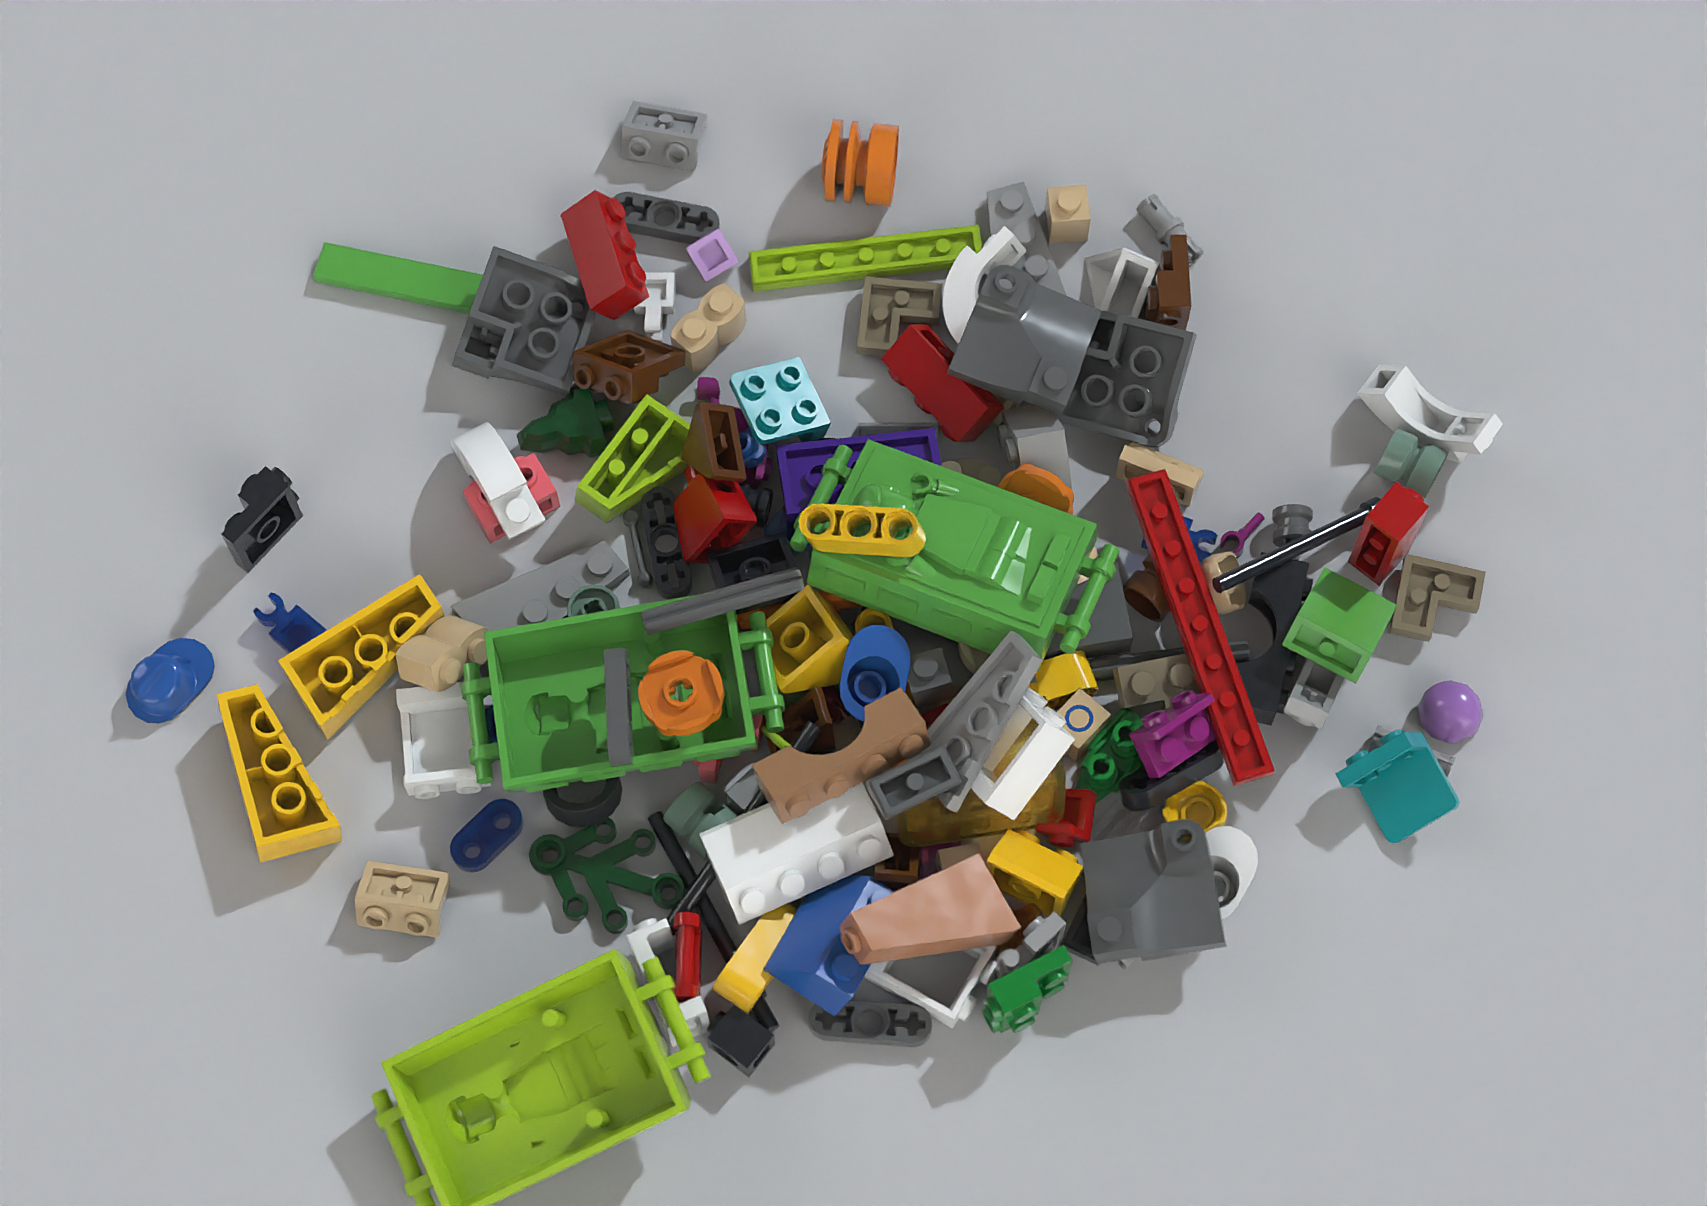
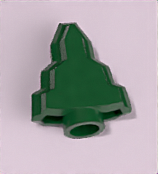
[516,385,615,458]

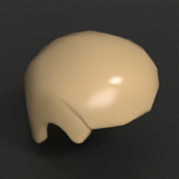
[1200,551,1247,614]

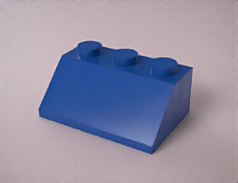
[763,874,894,1016]

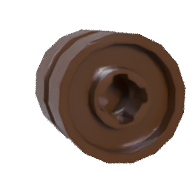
[1123,553,1170,622]

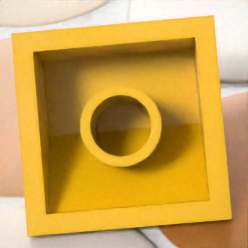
[766,585,854,694]
[986,829,1084,917]

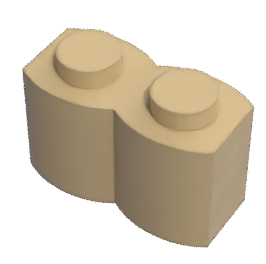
[671,283,746,373]
[395,615,488,692]

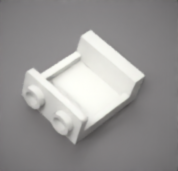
[396,681,491,799]
[626,918,710,1047]

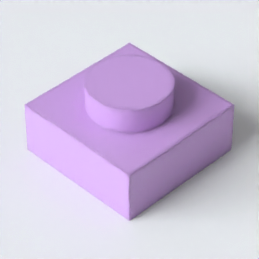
[685,228,739,282]

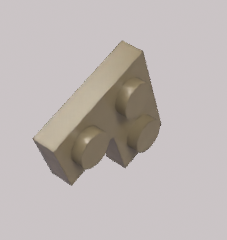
[857,276,943,356]
[1389,554,1486,642]
[1112,653,1208,716]

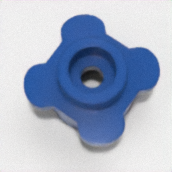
[739,427,767,468]

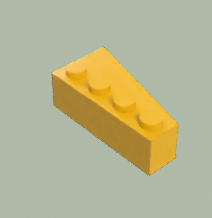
[278,574,445,740]
[216,684,342,863]

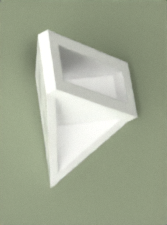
[1085,248,1160,319]

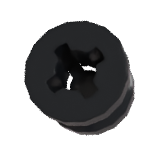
[739,483,773,528]

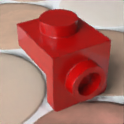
[1036,788,1097,848]

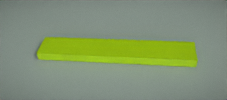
[748,225,983,292]

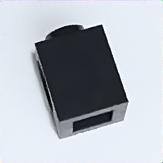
[706,1004,775,1077]

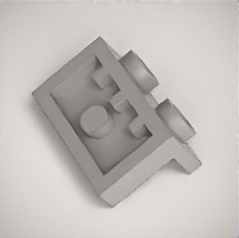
[621,101,707,171]

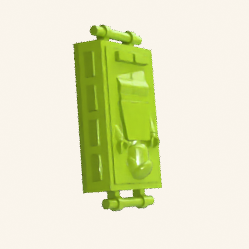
[370,949,711,1206]

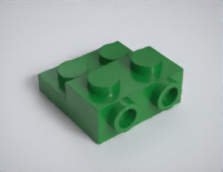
[982,945,1072,1033]

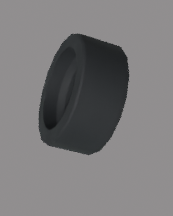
[542,777,623,827]

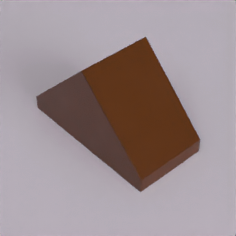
[681,402,747,482]
[765,687,836,755]
[874,832,920,892]

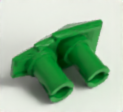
[1075,708,1144,805]

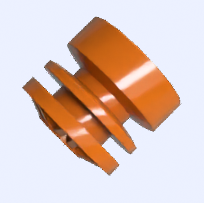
[821,119,899,207]

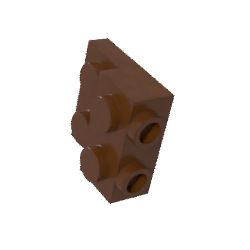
[1144,234,1192,330]
[573,330,686,404]

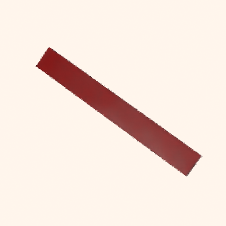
[1125,469,1275,786]

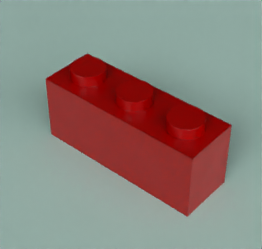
[560,190,649,320]
[881,324,1005,442]
[1348,482,1430,587]

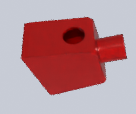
[673,465,757,564]

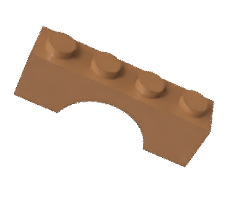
[752,688,931,824]

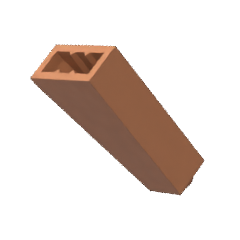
[839,853,1021,965]

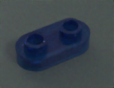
[450,799,524,872]

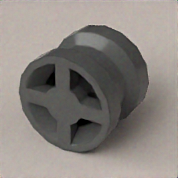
[1272,504,1313,547]

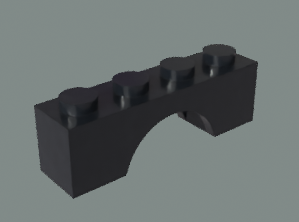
[1236,552,1313,726]

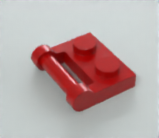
[672,912,703,1004]

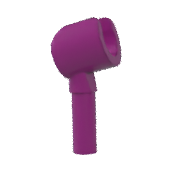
[697,377,720,404]
[1220,512,1265,558]

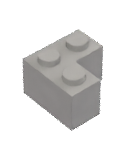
[997,404,1074,503]

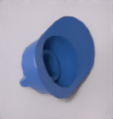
[840,625,910,722]
[126,638,215,724]

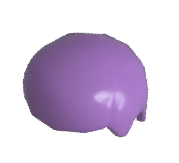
[1418,680,1483,743]

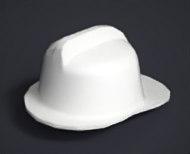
[1205,826,1258,920]

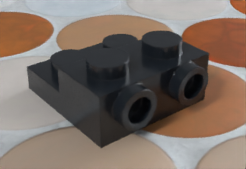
[221,466,303,573]
[707,532,805,615]

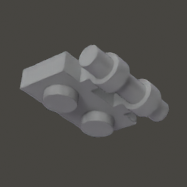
[995,912,1066,979]

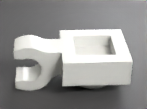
[634,273,676,342]

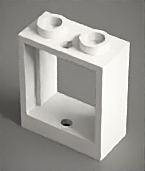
[971,687,1075,820]
[865,946,997,1029]

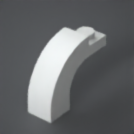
[943,226,1027,344]
[1358,364,1503,462]
[450,422,545,540]

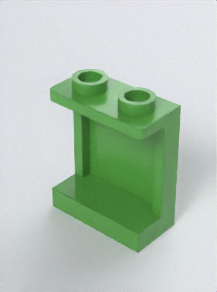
[1282,567,1397,684]

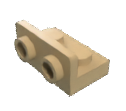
[1115,442,1204,507]
[355,861,450,937]

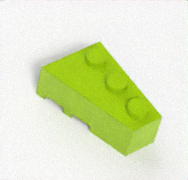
[574,394,690,523]

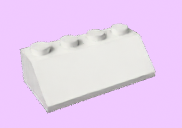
[699,782,894,925]

